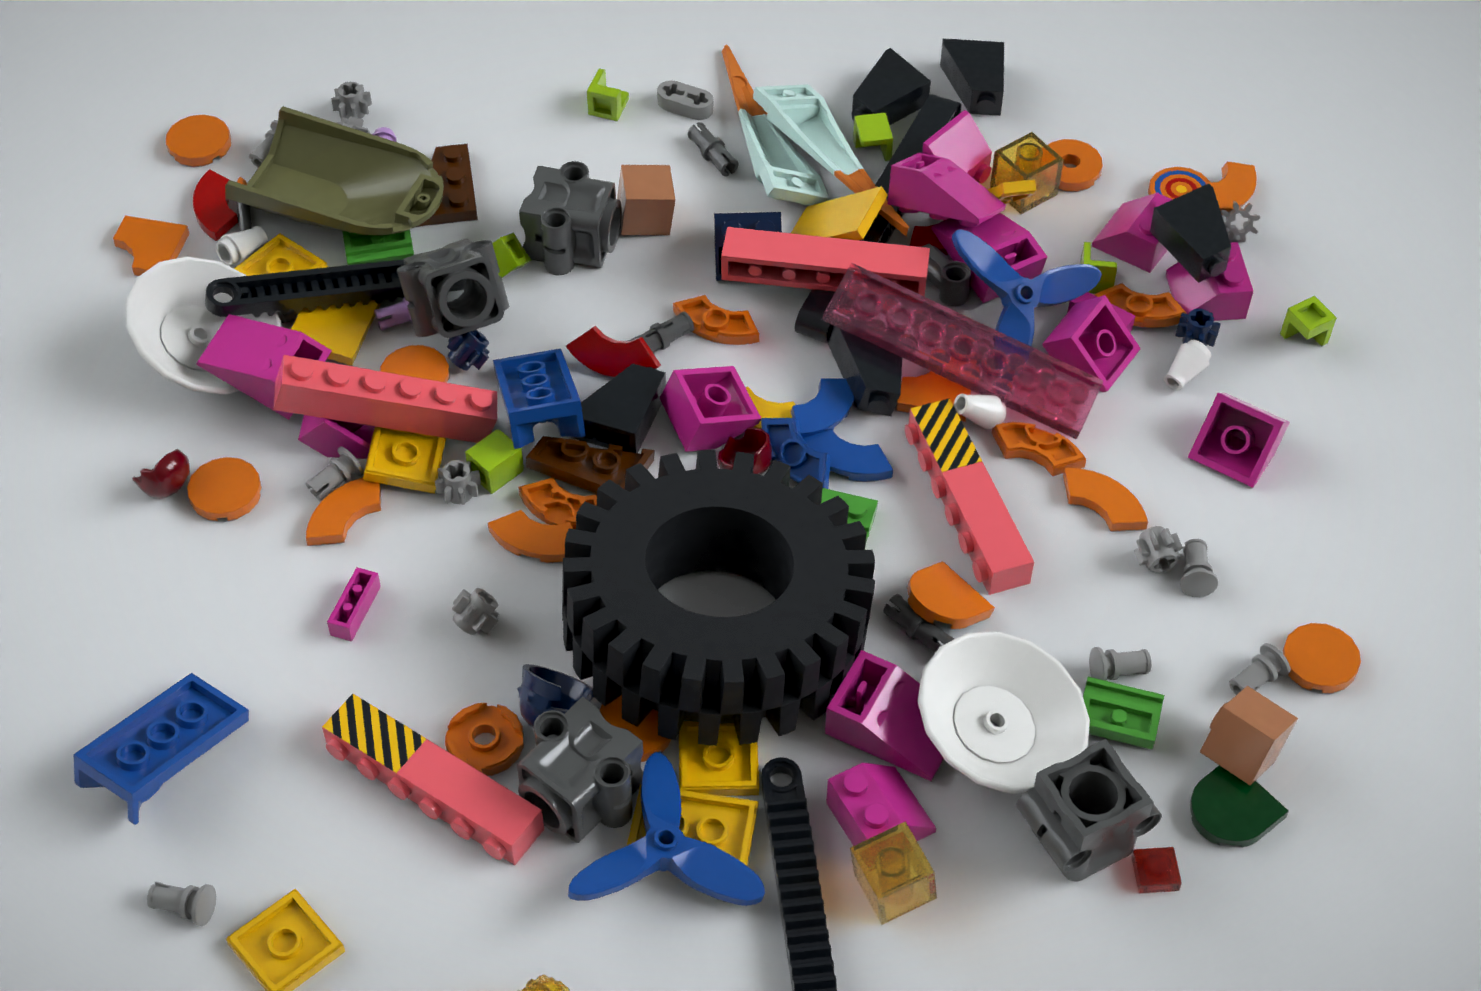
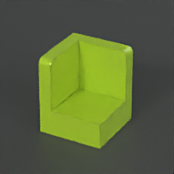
[587,68,629,121]
[853,113,893,161]
[492,232,531,278]
[1080,242,1117,294]
[1280,295,1337,346]
[465,429,524,494]

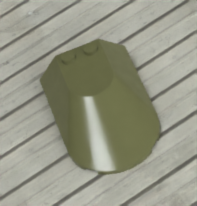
[225,106,444,235]

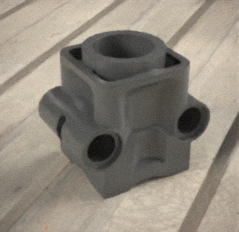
[519,161,622,275]
[397,238,510,338]
[517,697,643,843]
[1016,739,1162,882]

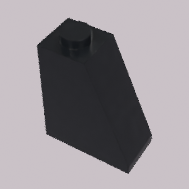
[940,38,1004,116]
[851,48,931,126]
[1150,184,1231,283]
[828,318,904,416]
[570,364,666,453]

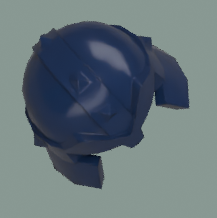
[517,664,594,728]

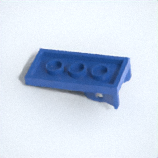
[493,348,585,449]
[73,673,249,825]

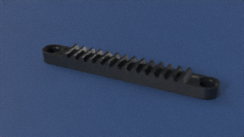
[205,259,466,318]
[762,757,837,991]

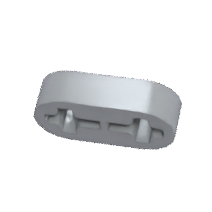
[657,80,713,120]

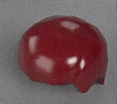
[717,427,772,475]
[132,449,190,498]

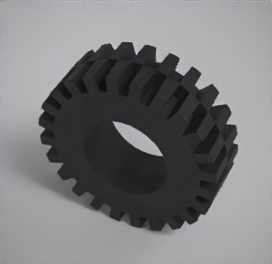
[562,450,875,746]

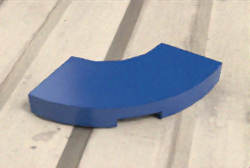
[791,378,854,438]
[761,418,831,489]
[803,429,893,482]

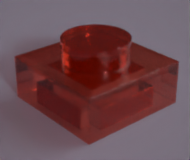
[1131,847,1182,894]

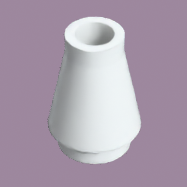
[216,226,268,266]
[1164,340,1211,391]
[953,393,1006,429]

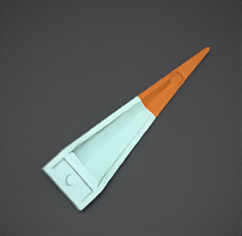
[722,44,829,205]
[753,84,909,236]

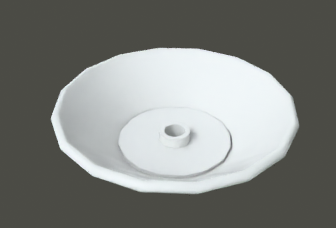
[126,256,282,395]
[917,631,1090,794]

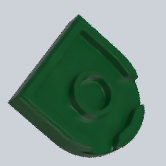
[1190,765,1289,847]

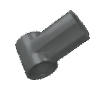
[922,243,971,306]

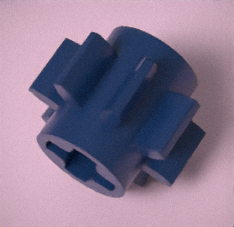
[1175,309,1221,347]
[447,330,490,371]

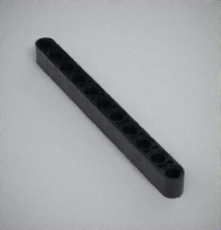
[794,94,962,343]

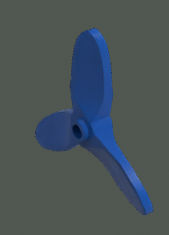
[952,229,1102,385]
[568,752,765,906]

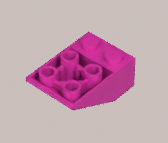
[887,152,1006,227]
[931,213,1047,303]
[196,314,332,420]
[825,650,944,782]

